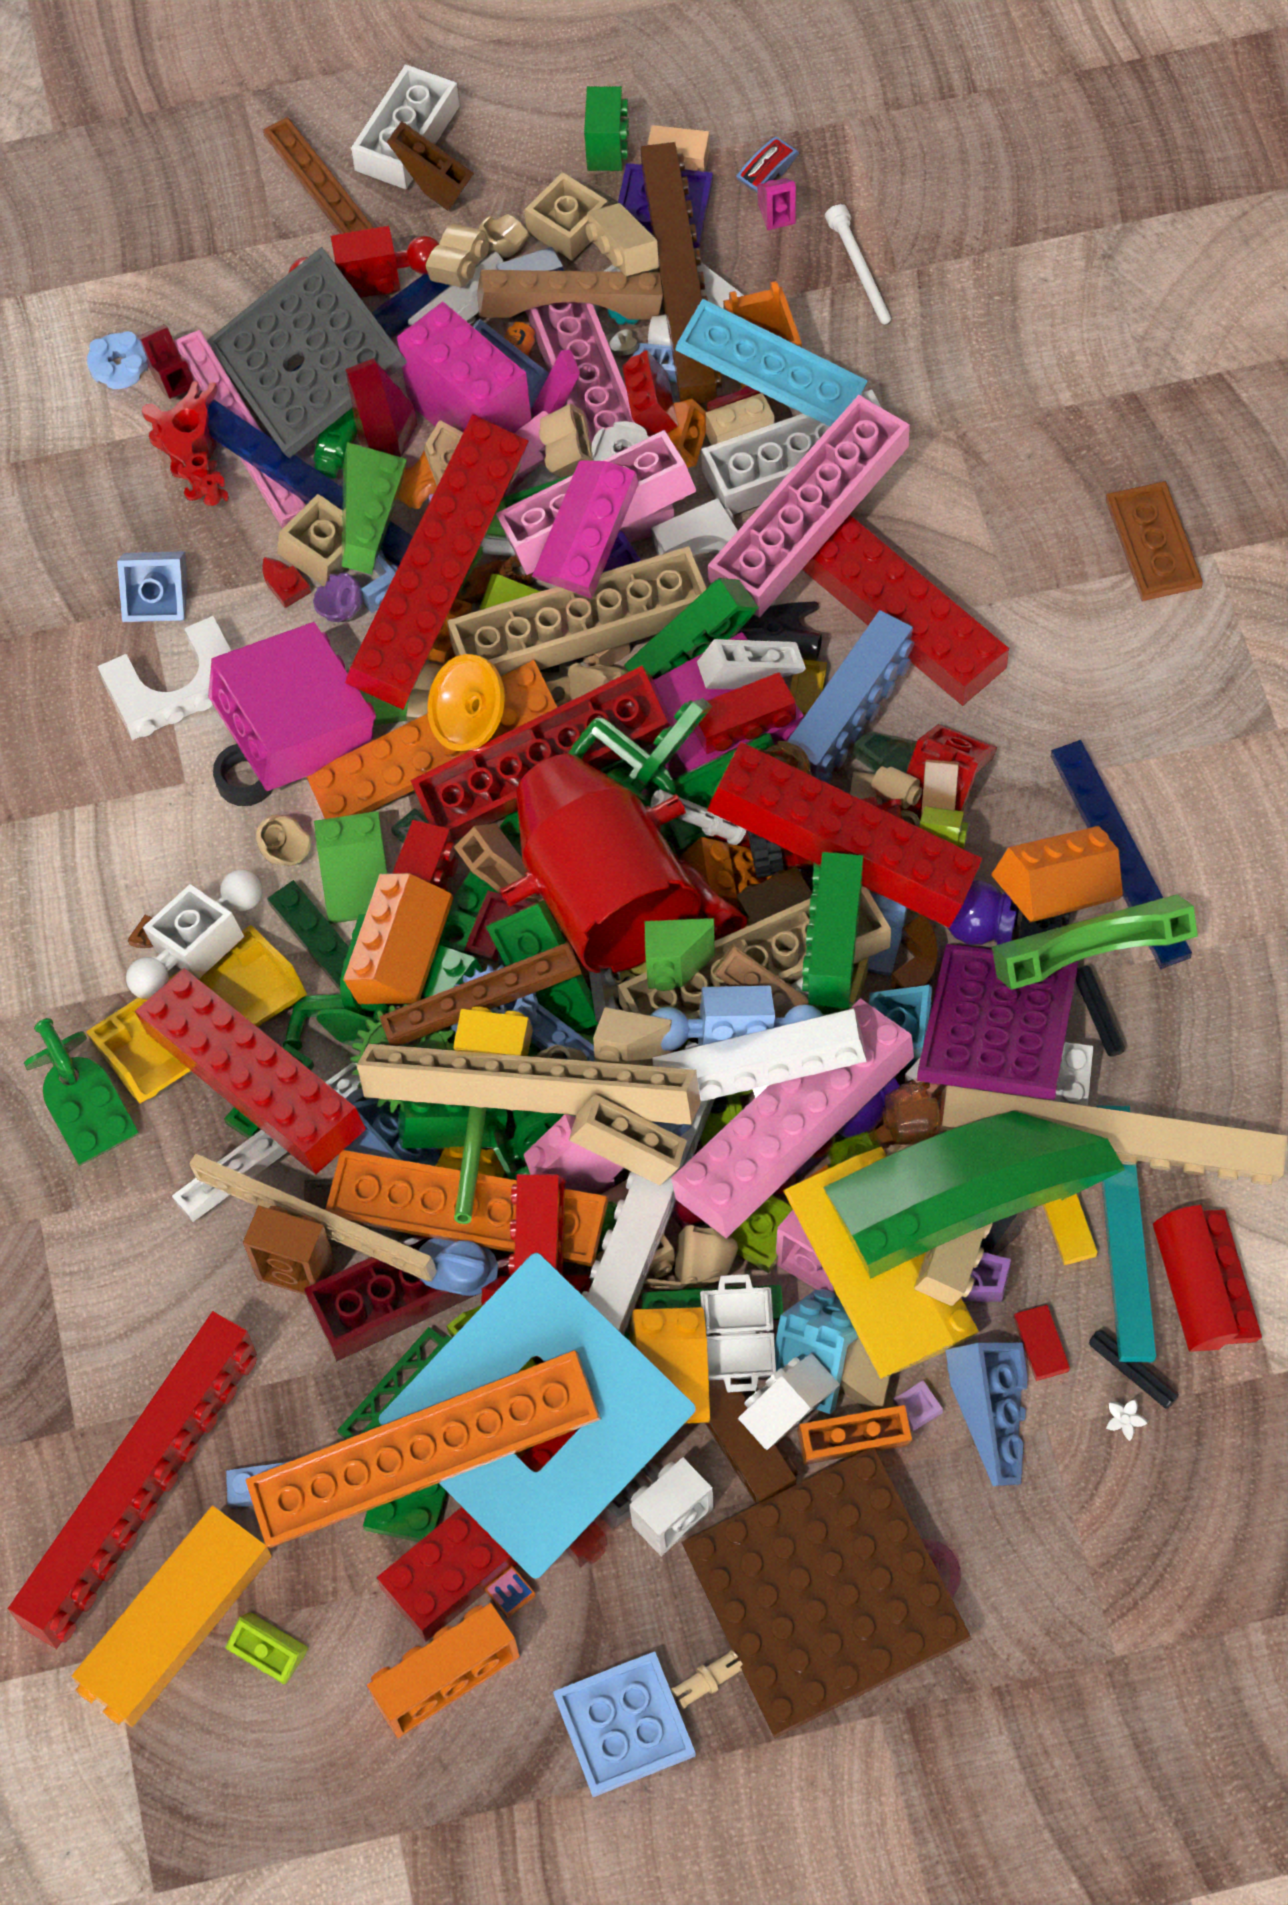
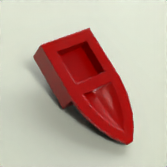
[262,557,311,608]

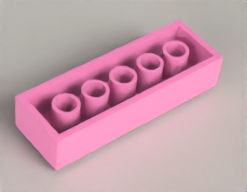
[496,430,696,575]

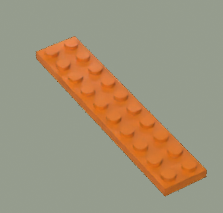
[245,1350,601,1548]

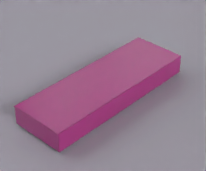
[531,350,580,417]

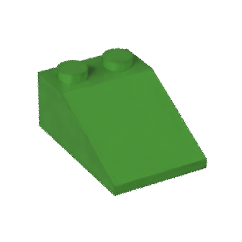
[314,811,388,924]

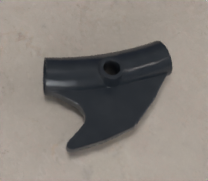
[736,601,822,661]

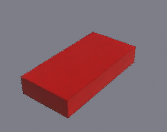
[1013,1305,1070,1381]

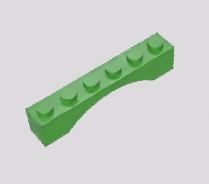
[992,894,1198,990]

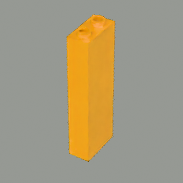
[71,1505,272,1728]

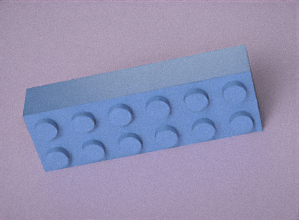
[781,610,914,784]

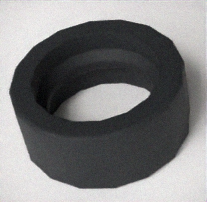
[213,743,273,806]

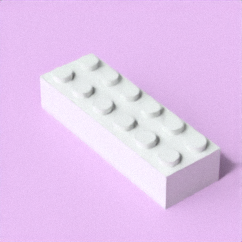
[701,389,882,515]

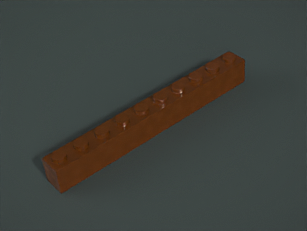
[640,142,722,403]

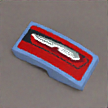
[736,136,799,193]

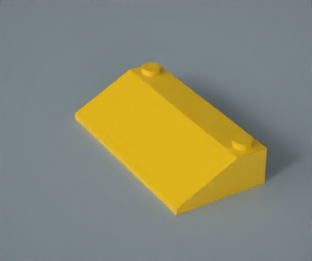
[86,925,307,1104]
[784,1147,979,1379]

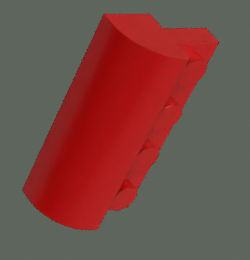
[1153,1205,1262,1352]

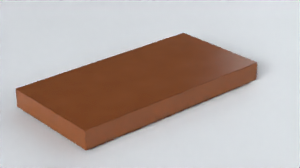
[1105,481,1203,601]

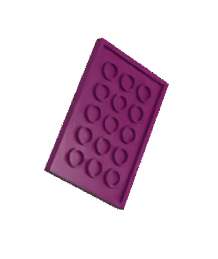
[917,944,1078,1100]

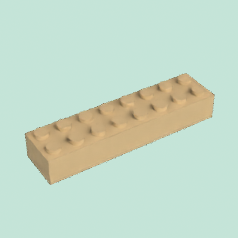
[447,546,707,676]
[618,886,891,1040]

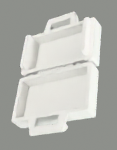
[700,1274,776,1392]

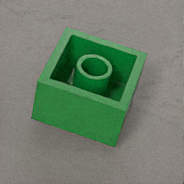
[584,86,629,171]

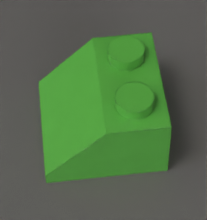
[645,919,715,991]

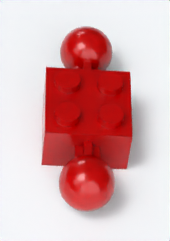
[289,225,439,298]

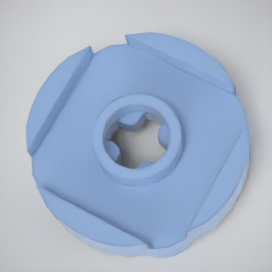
[87,331,148,389]

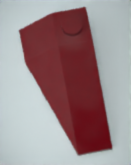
[345,358,417,457]

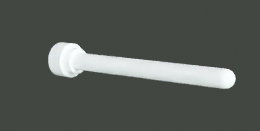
[825,204,891,325]

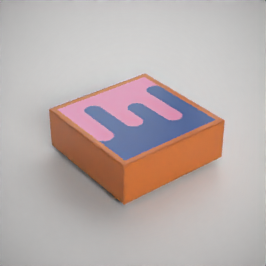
[484,1566,535,1619]

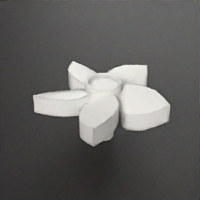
[1106,1399,1148,1441]

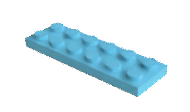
[675,299,868,427]

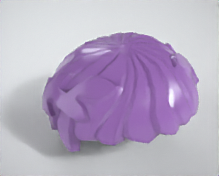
[313,573,363,622]

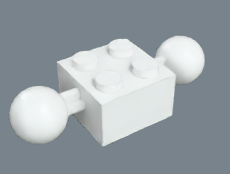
[126,870,262,999]

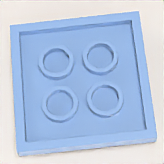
[553,1651,696,1797]

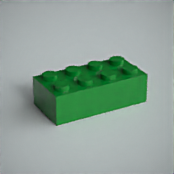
[802,852,863,1008]

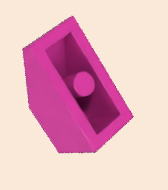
[757,178,796,231]

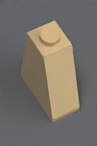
[839,1337,891,1411]

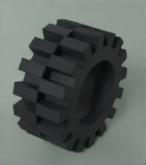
[748,831,784,878]

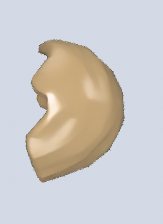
[478,214,530,258]
[256,814,312,866]

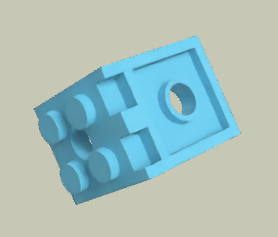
[769,1289,858,1414]

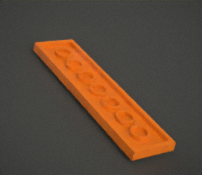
[307,660,557,819]
[325,1150,608,1267]

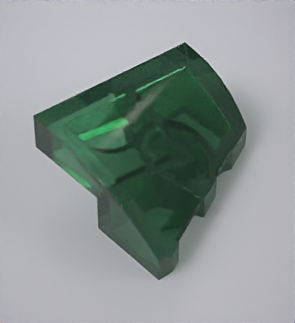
[853,732,917,773]

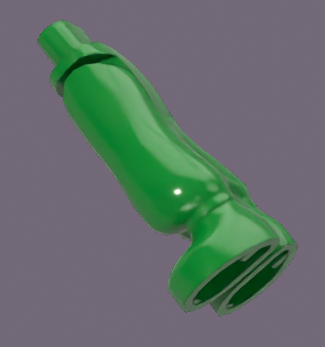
[313,408,357,479]

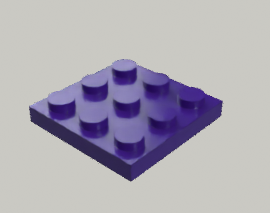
[618,163,713,248]

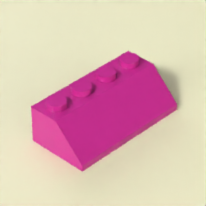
[532,461,639,599]

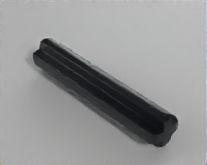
[1076,965,1125,1057]
[1089,1329,1179,1409]

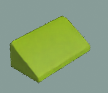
[225,1612,308,1685]

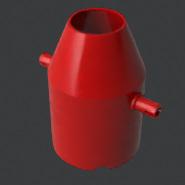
[499,754,701,973]

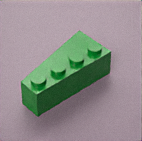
[624,578,759,680]

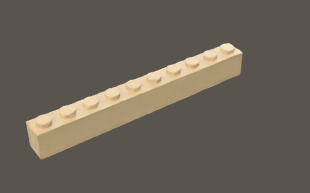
[357,1044,701,1125]
[937,1085,1287,1185]

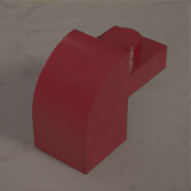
[137,324,194,399]

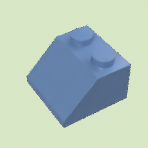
[117,551,187,622]

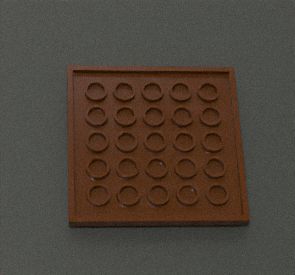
[681,1448,972,1739]

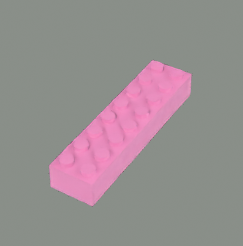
[708,395,910,618]
[671,998,914,1238]

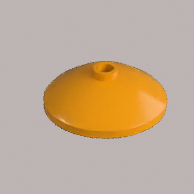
[427,654,505,752]

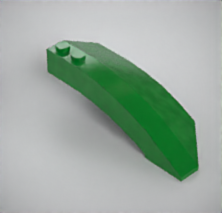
[823,1111,1124,1279]

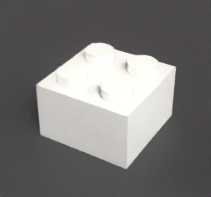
[738,1353,840,1450]
[630,1458,714,1556]

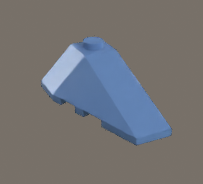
[946,1343,1028,1486]

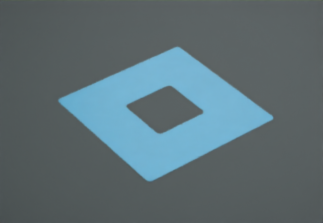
[379,1253,695,1578]

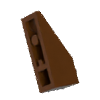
[387,121,474,211]

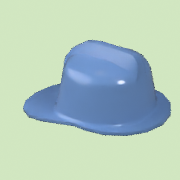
[419,1238,498,1296]

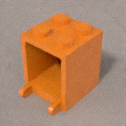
[723,281,802,388]

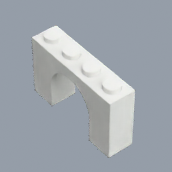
[651,498,776,606]
[97,616,231,740]

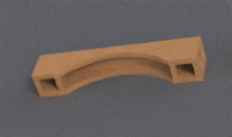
[477,270,663,320]
[454,823,592,993]

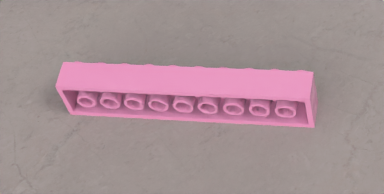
[525,302,674,542]

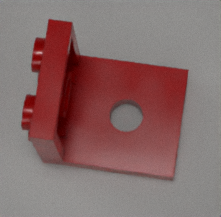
[900,724,997,821]

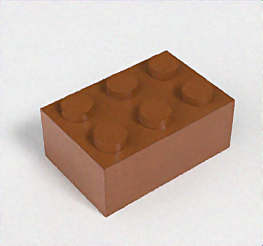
[243,1205,336,1295]

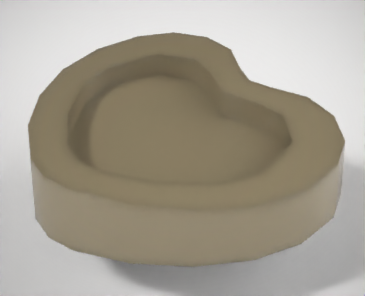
[609,329,639,356]

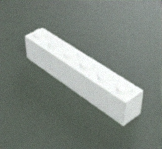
[652,1009,867,1101]

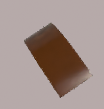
[891,915,938,990]

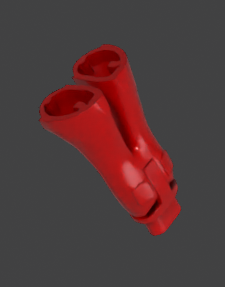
[674,853,747,941]

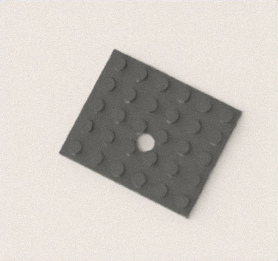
[207,246,407,458]

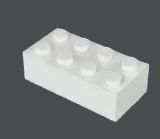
[351,64,460,189]

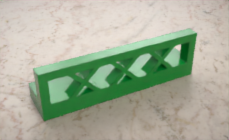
[337,1327,452,1440]

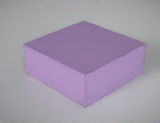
[893,1381,943,1431]

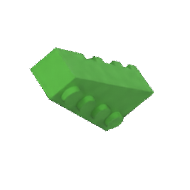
[342,442,407,575]

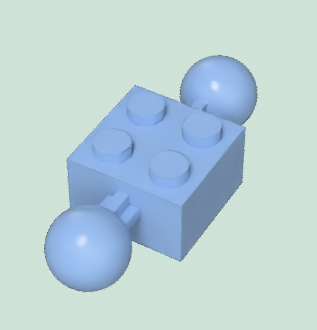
[650,986,824,1051]

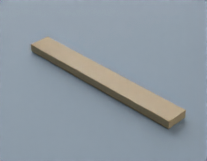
[189,1153,437,1282]

